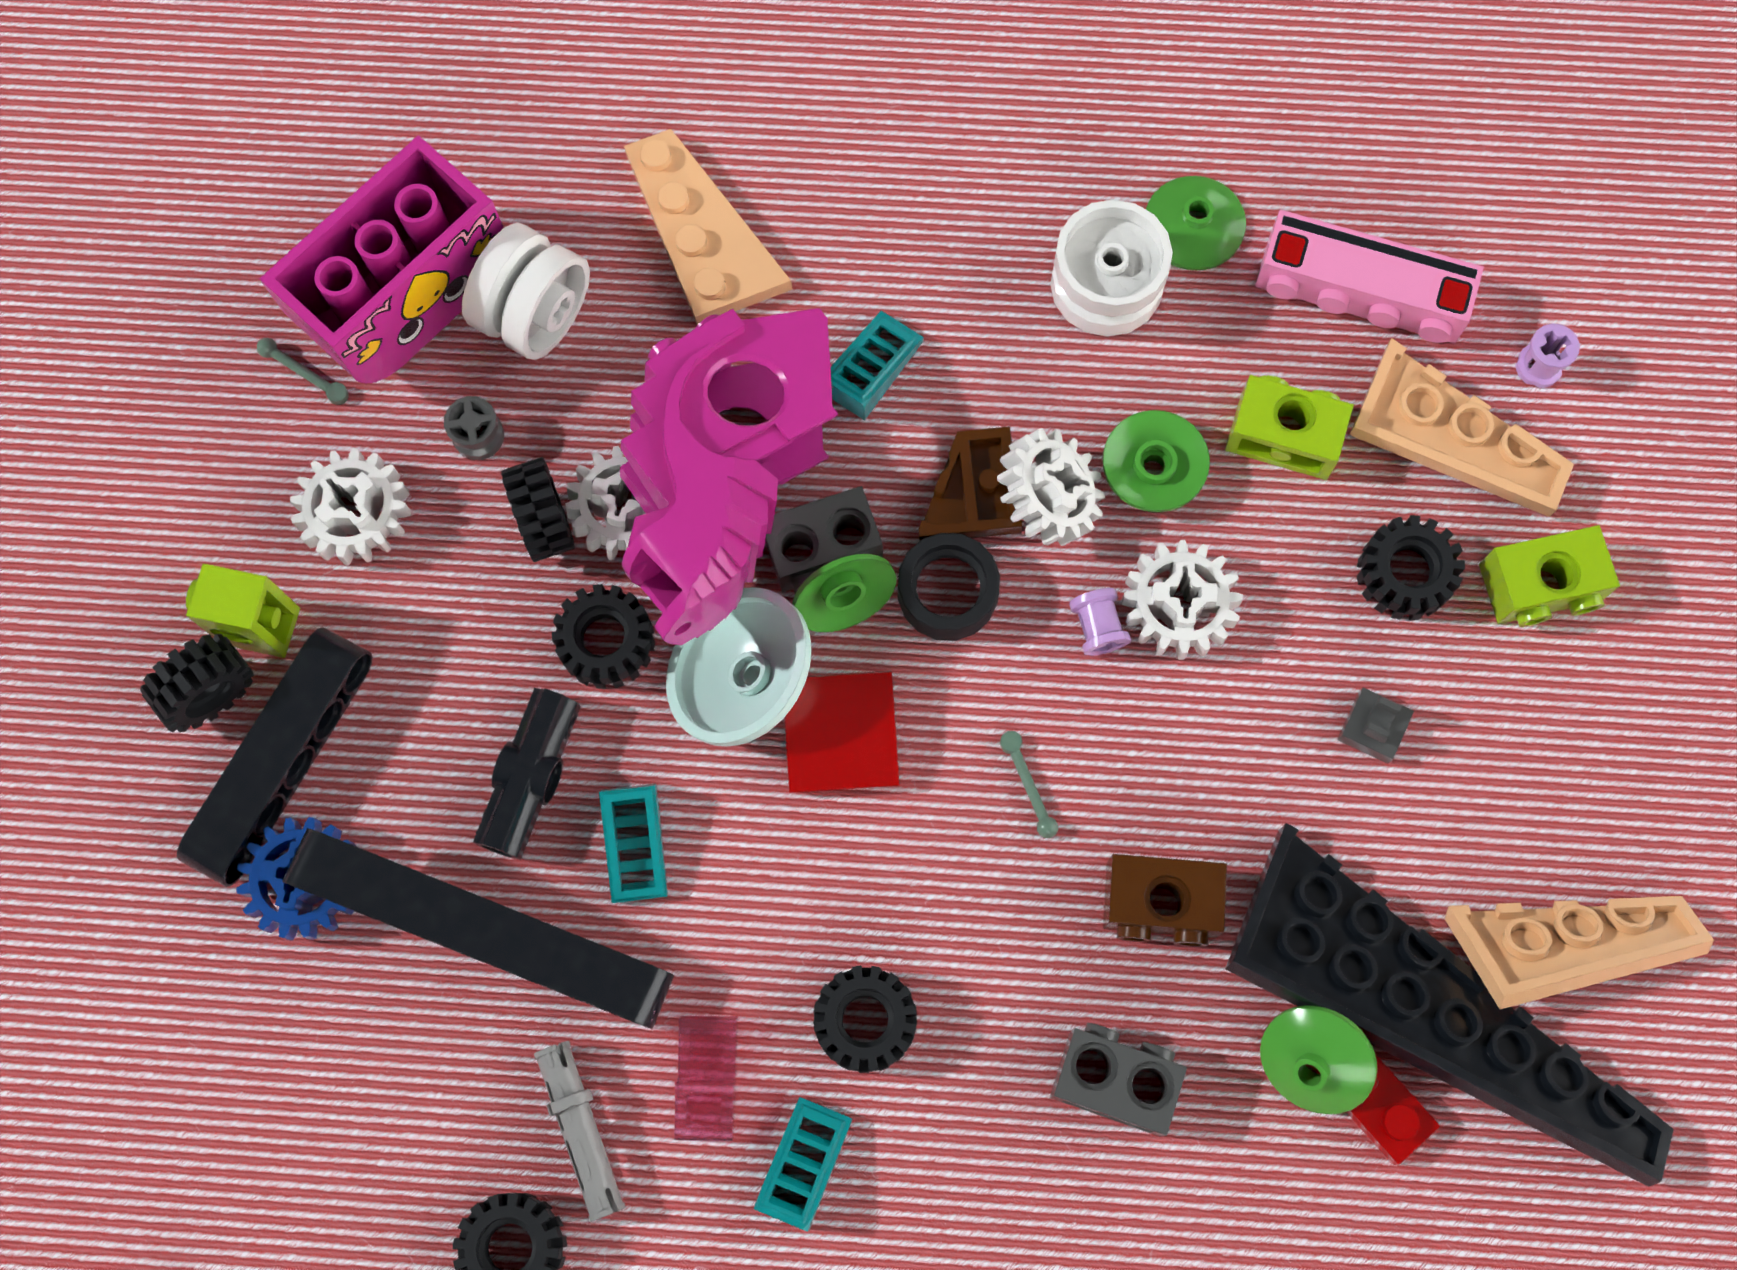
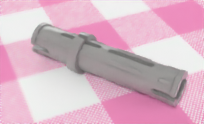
[534,1041,626,1222]

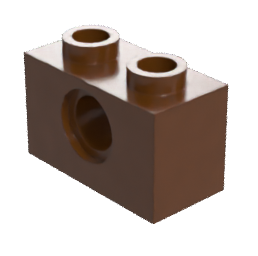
[1103,854,1227,947]

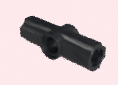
[473,688,581,860]

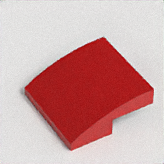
[785,670,900,793]

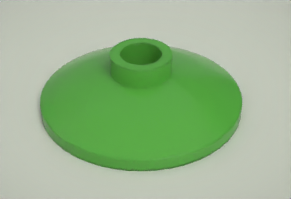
[1146,176,1246,270]
[1102,410,1210,512]
[792,554,897,632]
[1260,1005,1378,1114]

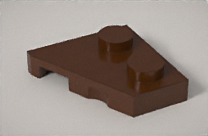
[919,426,1023,542]

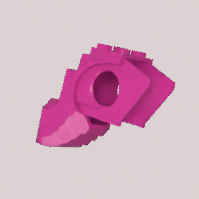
[620,308,838,645]

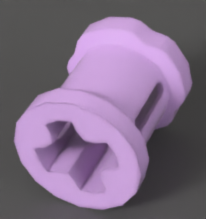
[1515,323,1580,388]
[1069,588,1131,656]

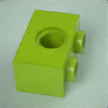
[1225,375,1354,480]
[1479,525,1620,627]
[186,563,300,658]

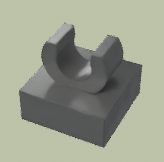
[1337,687,1414,764]

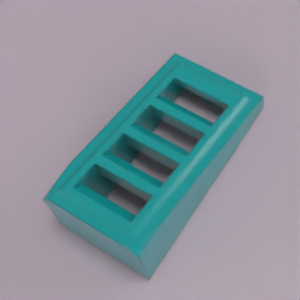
[831,311,924,421]
[599,783,668,903]
[753,1097,853,1232]

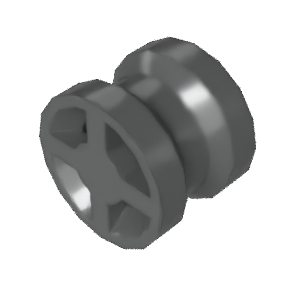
[444,396,505,460]

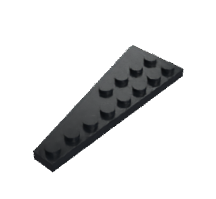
[1225,823,1674,1187]

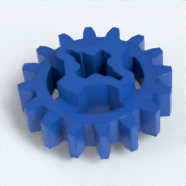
[236,817,357,941]

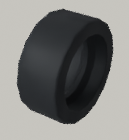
[898,533,1000,641]

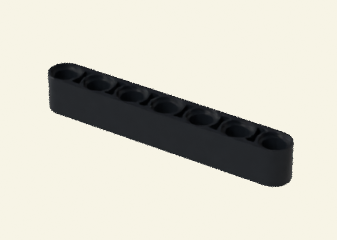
[282,828,675,1029]

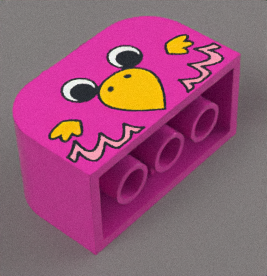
[259,135,504,384]

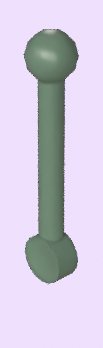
[256,337,349,405]
[1000,731,1059,838]

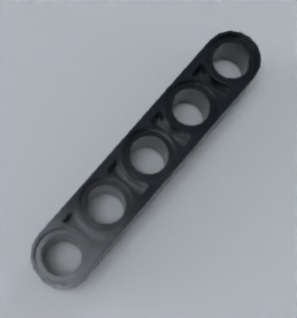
[177,627,373,887]

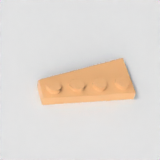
[624,129,792,325]
[1349,338,1574,517]
[1445,896,1714,1010]

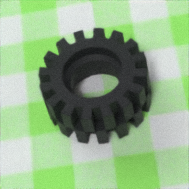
[501,457,575,562]
[1357,515,1465,621]
[552,584,655,689]
[140,634,254,732]
[813,965,917,1073]
[452,1192,567,1270]

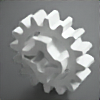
[997,428,1105,546]
[565,446,646,560]
[290,448,411,565]
[1122,540,1243,660]

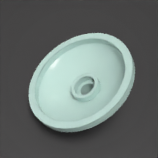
[666,587,811,747]

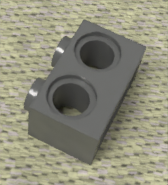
[765,486,883,593]
[1050,1023,1187,1137]

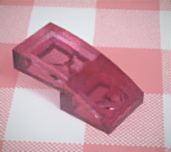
[674,1016,738,1141]

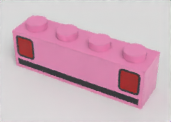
[1255,209,1484,344]

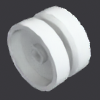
[1050,199,1173,337]
[462,222,590,360]

